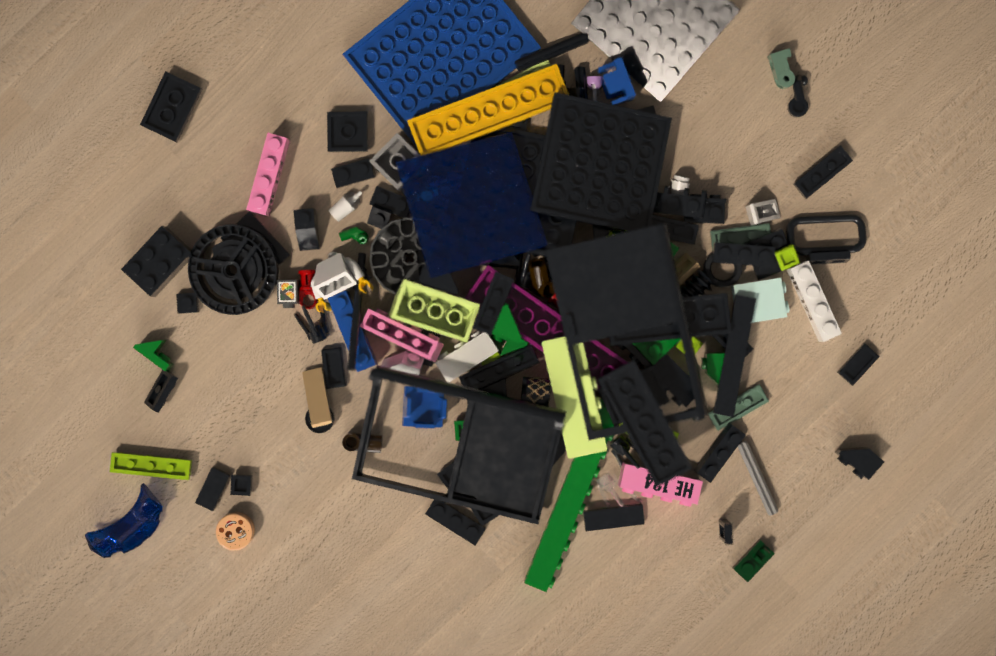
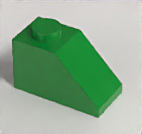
[701,353,724,385]

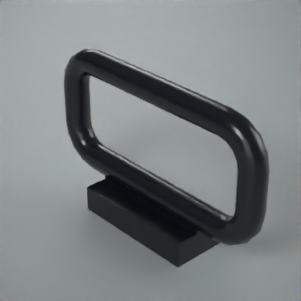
[786,214,867,265]

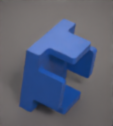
[597,57,636,106]
[402,386,447,428]

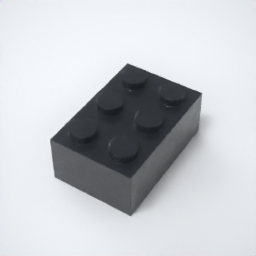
[121,226,193,297]

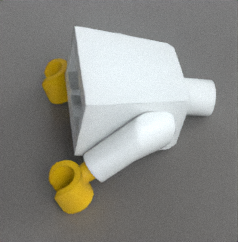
[311,252,373,313]

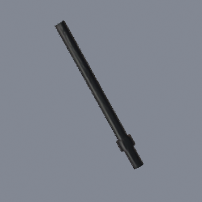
[347,252,367,371]

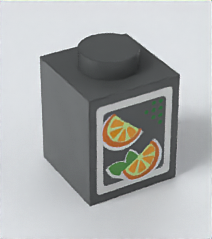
[277,280,300,308]

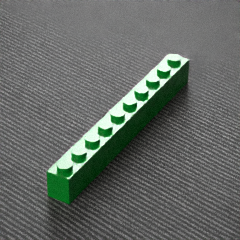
[524,398,614,592]

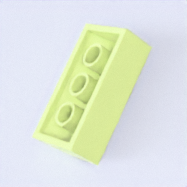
[389,279,480,343]

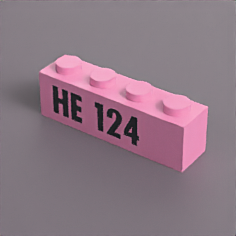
[246,133,290,217]
[617,462,703,507]

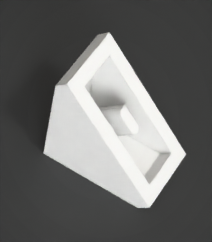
[745,199,781,226]

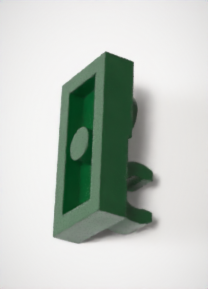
[732,539,775,582]

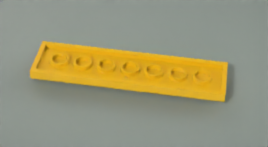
[407,64,569,158]

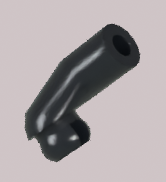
[793,74,808,101]

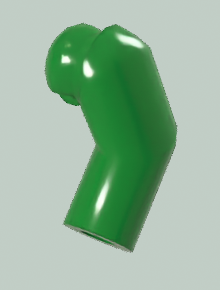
[339,227,368,244]

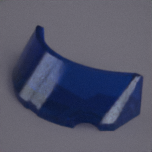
[85,483,163,558]

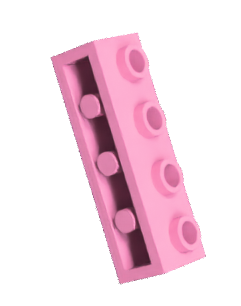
[360,308,444,362]

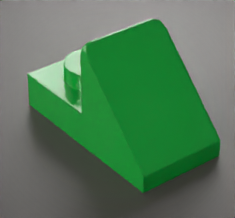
[491,333,528,356]
[133,340,174,371]

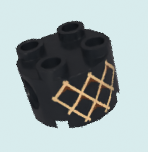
[521,377,551,407]

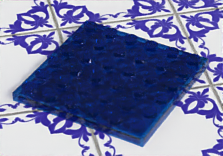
[396,132,547,278]

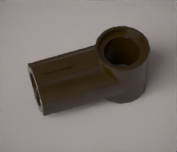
[529,258,555,299]
[342,432,383,453]

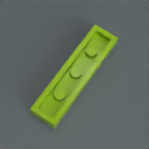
[110,452,192,480]

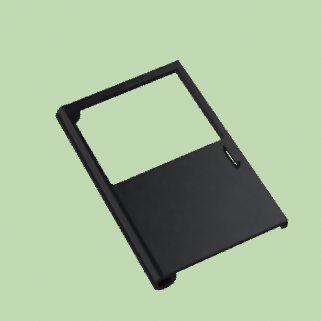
[545,223,708,440]
[352,365,566,525]

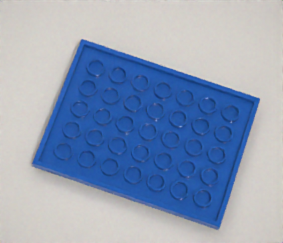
[342,0,541,147]

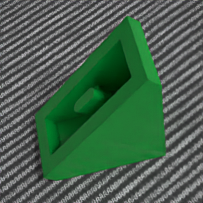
[493,304,523,343]

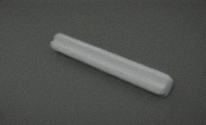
[738,441,778,515]

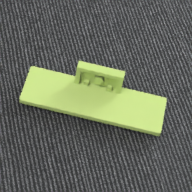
[542,336,607,459]

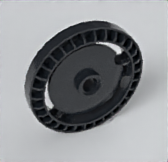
[188,224,279,315]

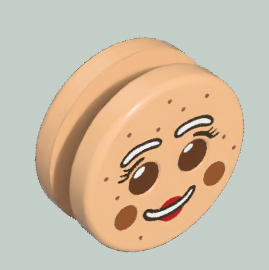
[216,512,255,550]

